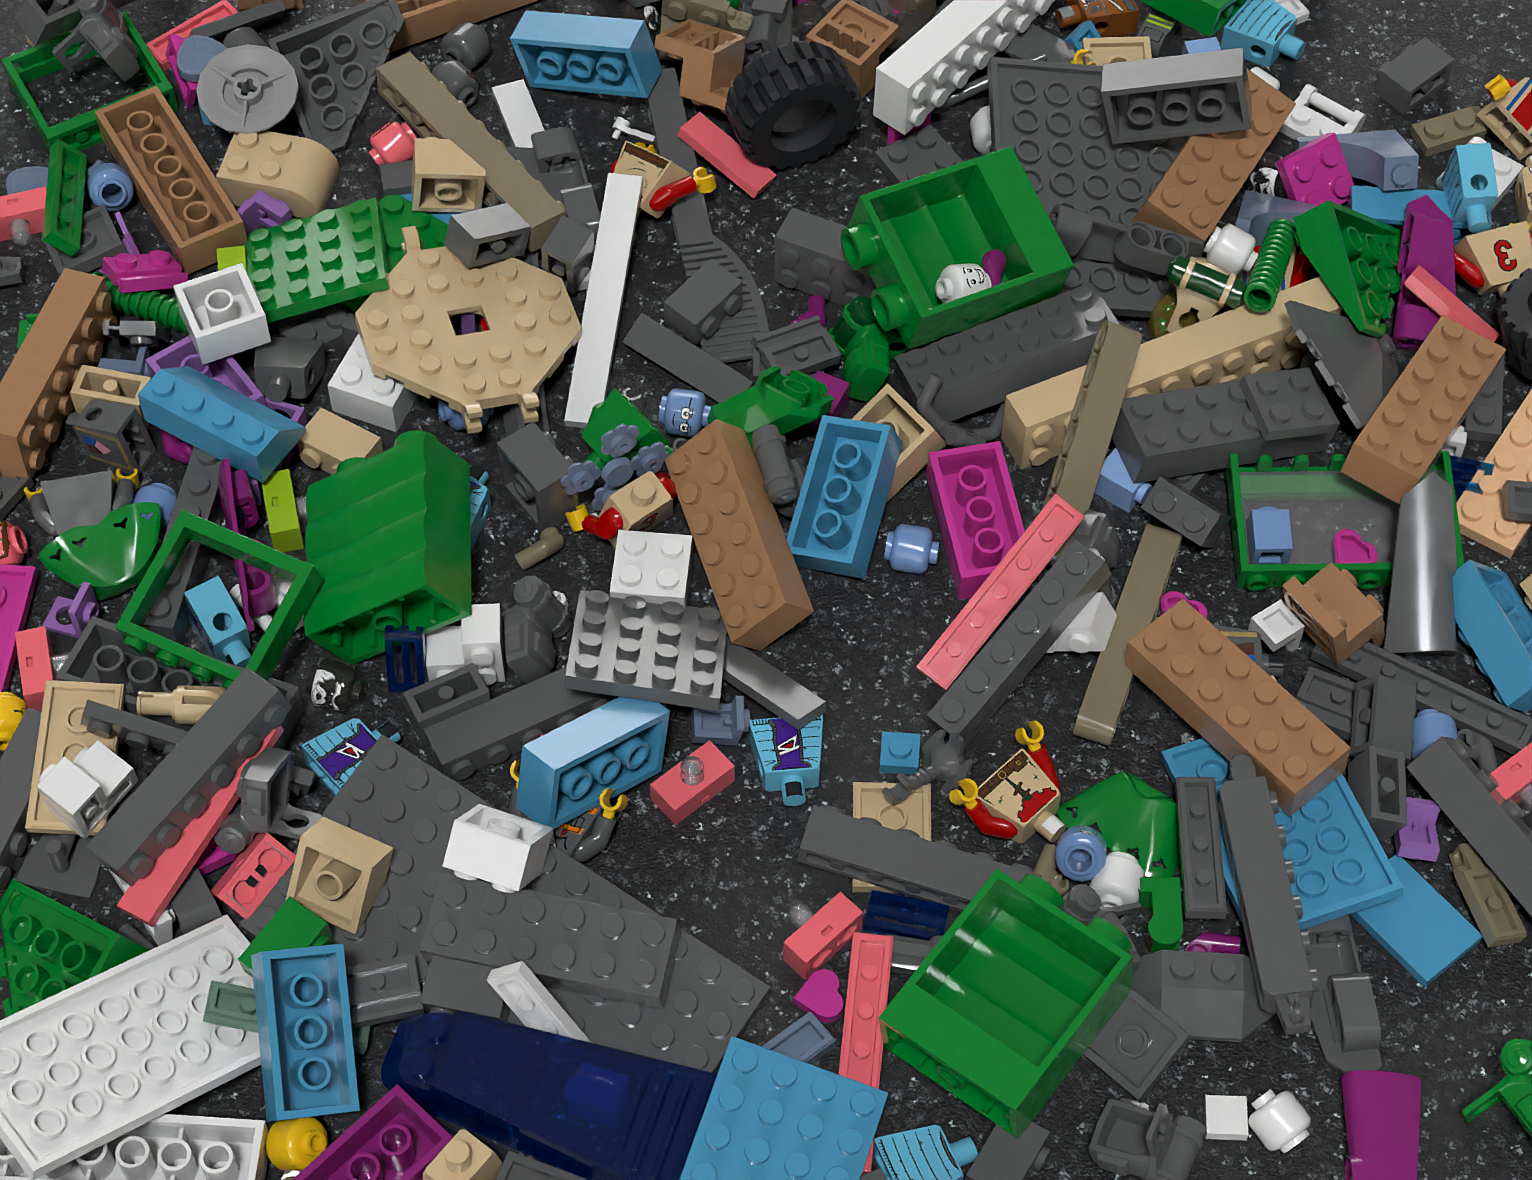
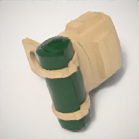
[1167,256,1247,333]

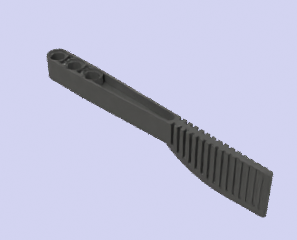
[644,67,770,363]

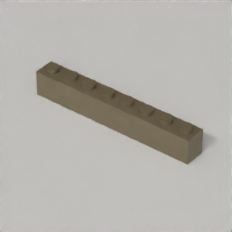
[376,52,567,252]

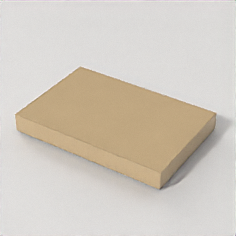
[852,782,931,893]

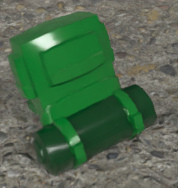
[828,296,917,402]

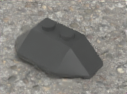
[1133,950,1277,1042]

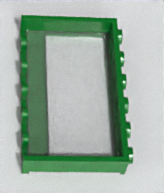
[1225,451,1464,591]

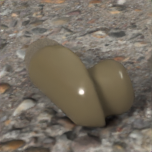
[515,527,564,570]
[1034,844,1070,897]

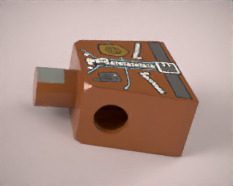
[1055,0,1139,38]

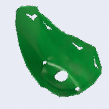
[38,502,161,600]
[1056,771,1179,877]

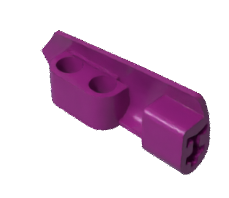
[1392,194,1456,352]
[218,458,278,632]
[1341,1070,1421,1180]

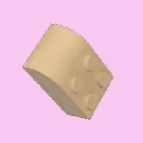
[216,131,340,218]
[852,383,946,502]

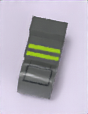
[1136,7,1182,58]

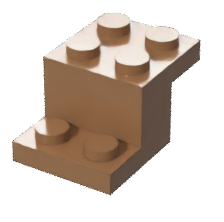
[806,0,899,99]
[654,19,746,114]
[1282,562,1385,666]

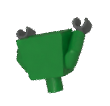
[582,387,687,472]

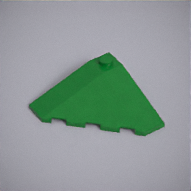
[1293,200,1402,338]
[0,879,148,1018]

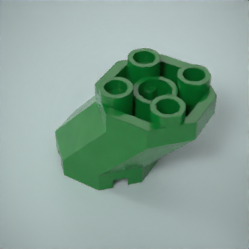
[707,366,834,457]

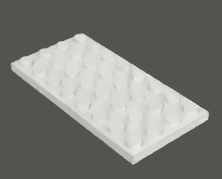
[0,915,261,1180]

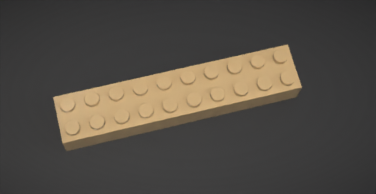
[1001,276,1343,470]

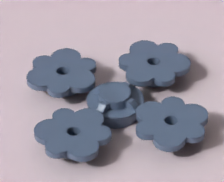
[560,424,669,511]

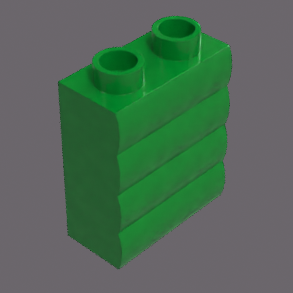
[840,146,1074,349]
[303,430,472,665]
[878,868,1133,1139]

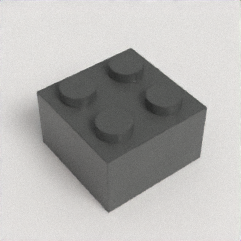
[497,422,580,532]

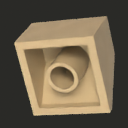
[411,137,486,213]
[286,816,394,934]

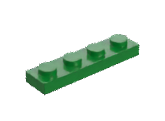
[42,139,87,257]

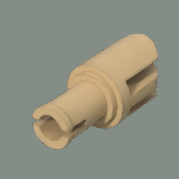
[136,685,226,725]

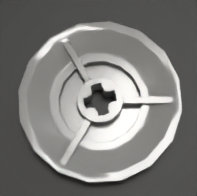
[196,44,299,134]

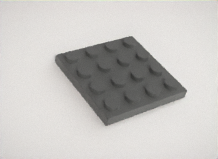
[563,590,727,711]

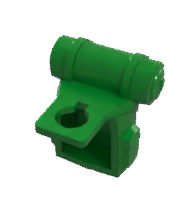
[1461,1038,1532,1138]

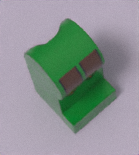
[1138,877,1183,954]

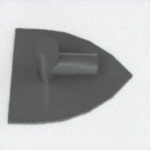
[16,833,101,900]

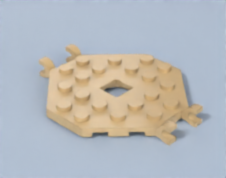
[355,226,582,434]

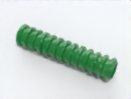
[1244,219,1296,312]
[92,271,189,335]

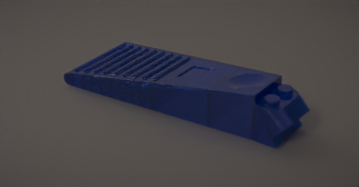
[380,1010,717,1180]

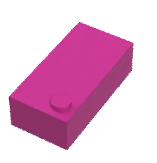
[926,441,1031,600]

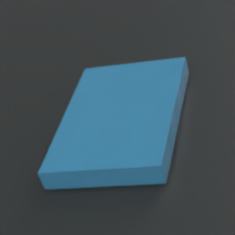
[1350,853,1483,988]

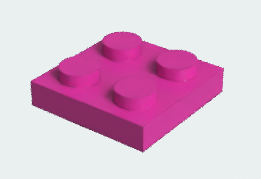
[1275,133,1355,205]

